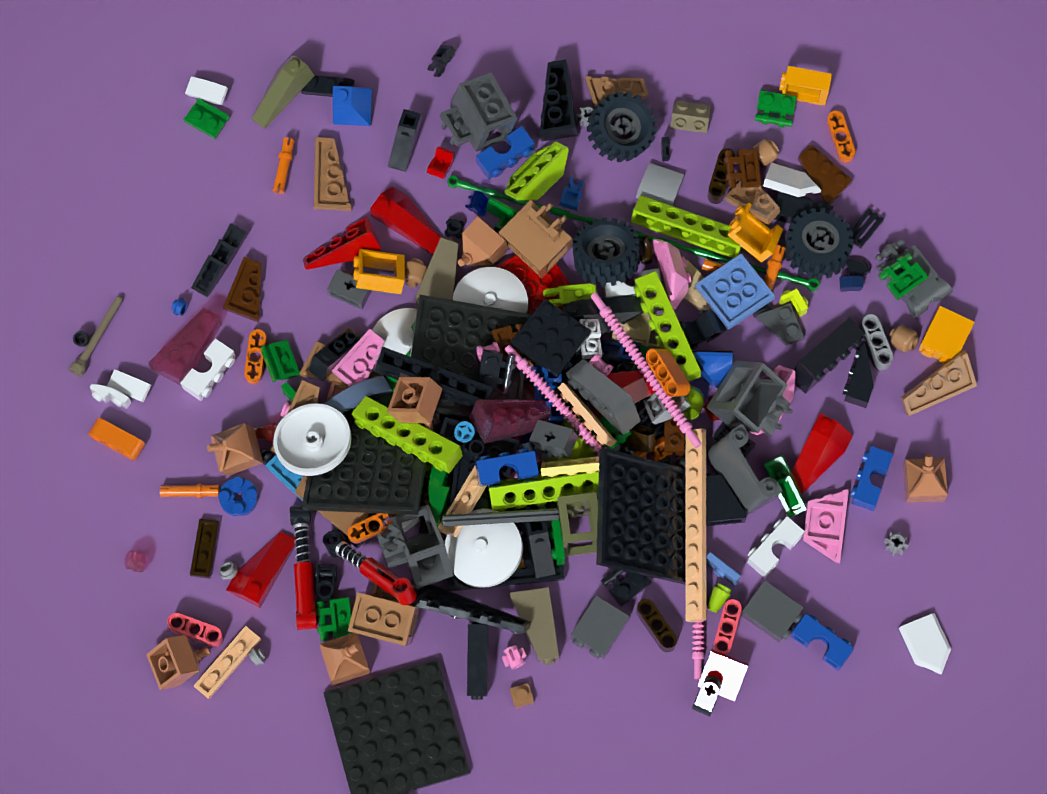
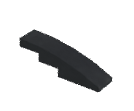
[191,223,248,297]

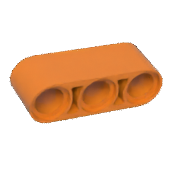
[646,348,690,397]
[88,418,145,461]

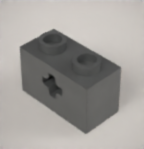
[327,270,372,310]
[529,420,578,458]

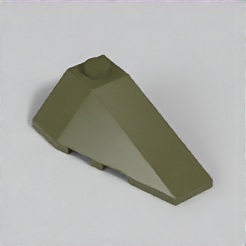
[252,55,315,129]

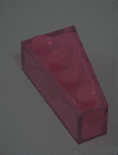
[148,308,223,386]
[469,400,552,444]

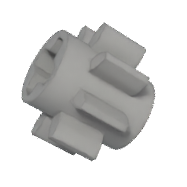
[577,105,593,128]
[884,531,909,556]

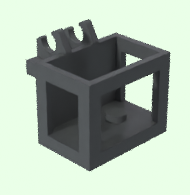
[440,72,517,152]
[707,360,793,435]
[377,505,454,589]

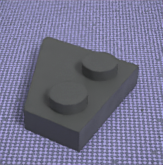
[756,304,804,345]

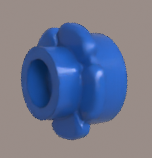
[171,298,188,316]

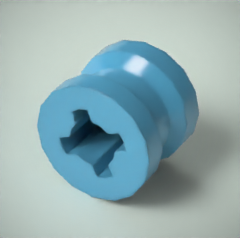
[454,421,475,443]

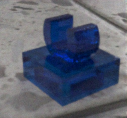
[465,191,489,216]

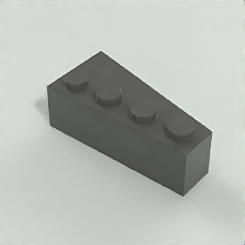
[566,359,640,435]

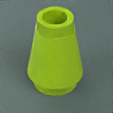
[707,583,731,614]

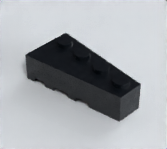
[539,59,578,142]
[794,318,865,394]
[439,417,520,480]

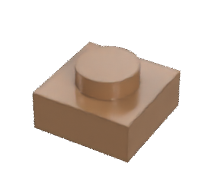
[509,683,534,709]

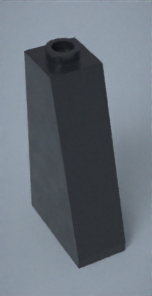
[467,622,488,700]

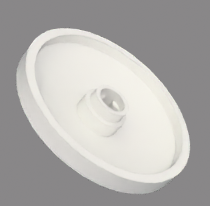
[453,267,528,314]
[372,308,417,377]
[273,404,352,476]
[445,509,523,588]

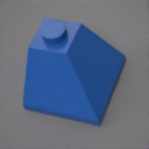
[332,86,372,126]
[694,352,733,388]

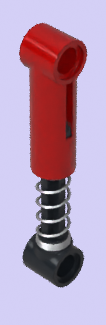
[290,506,317,630]
[322,530,417,605]

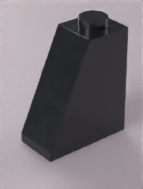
[706,473,746,526]

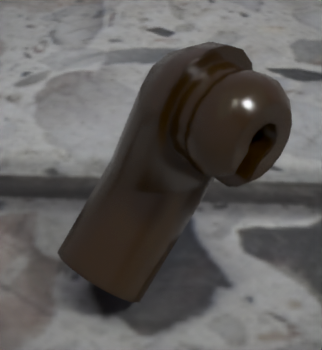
[640,236,654,265]

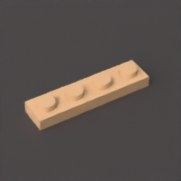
[558,382,617,447]
[438,466,486,538]
[194,626,261,699]

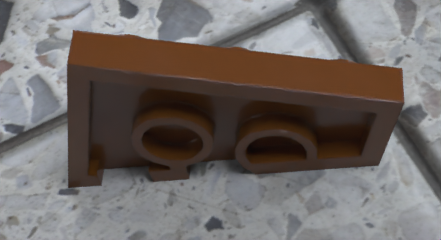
[798,145,853,205]
[223,257,262,322]

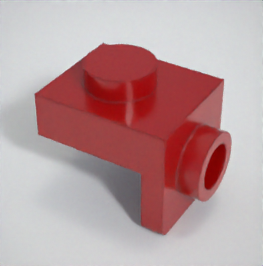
[427,146,454,179]

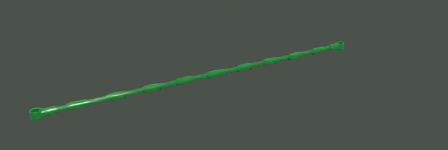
[447,175,819,292]

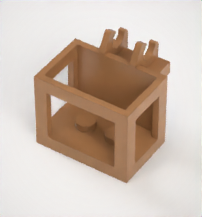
[499,200,573,278]
[348,583,420,646]

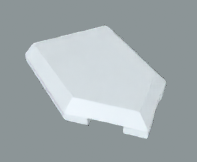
[763,163,821,197]
[899,613,951,674]

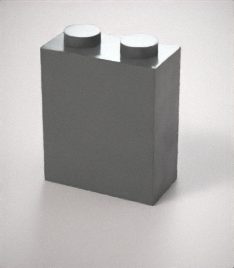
[741,581,804,643]
[570,596,629,659]

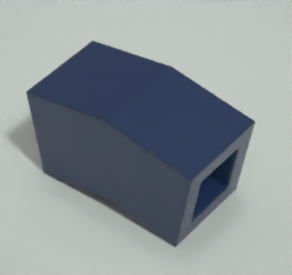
[839,276,863,292]

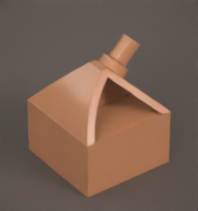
[458,216,509,266]
[387,377,442,431]
[207,423,263,476]
[903,454,948,503]
[319,633,370,686]
[146,635,211,690]

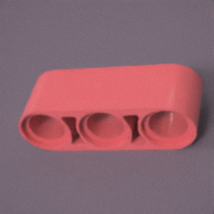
[712,599,742,655]
[167,613,224,648]

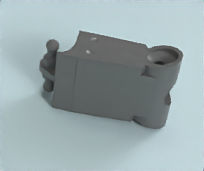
[875,238,953,319]

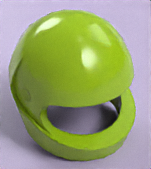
[683,385,705,420]

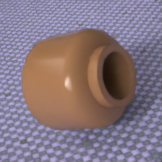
[752,138,780,166]
[405,258,427,288]
[889,325,919,353]

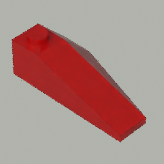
[370,186,441,255]
[303,216,381,270]
[589,369,656,420]
[792,413,853,494]
[226,532,296,608]

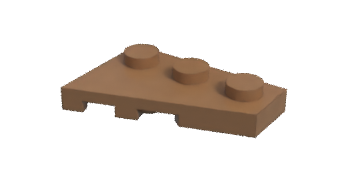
[585,76,649,108]
[725,181,780,225]

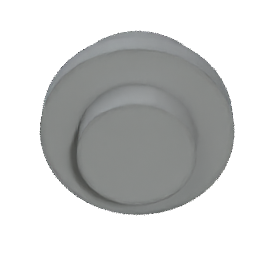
[219,561,238,579]
[248,647,266,666]

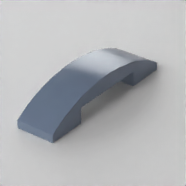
[325,376,392,414]

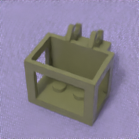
[557,492,598,557]

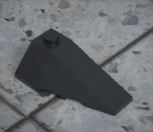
[562,296,644,335]

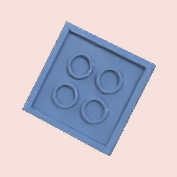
[695,254,775,330]

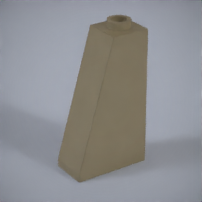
[415,237,459,304]
[510,587,559,665]

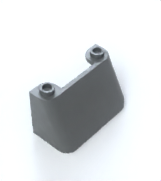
[708,424,783,514]

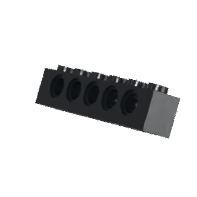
[373,347,493,412]

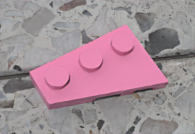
[332,329,384,387]

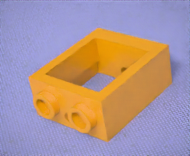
[779,66,832,106]
[353,249,405,294]

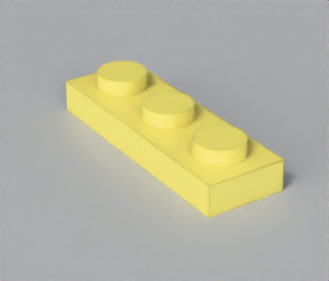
[541,457,599,477]

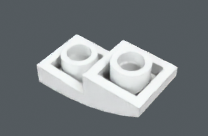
[185,77,228,105]
[579,319,602,359]
[107,369,151,402]
[90,384,131,409]

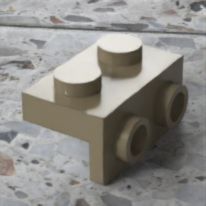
[670,100,711,133]

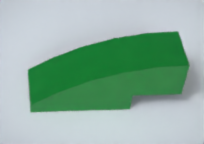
[764,453,807,517]
[429,466,451,527]

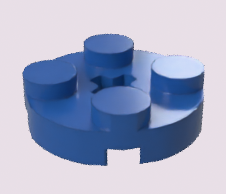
[218,477,258,516]

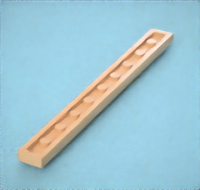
[685,428,706,622]

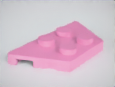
[803,489,849,563]

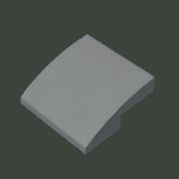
[636,163,684,206]
[643,392,690,424]

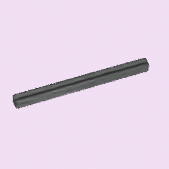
[442,508,559,527]

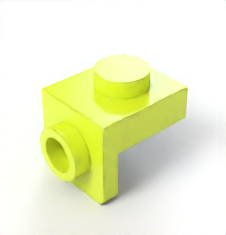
[779,289,809,317]

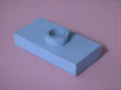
[706,552,741,585]

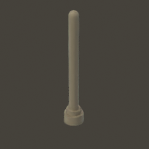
[69,296,123,377]

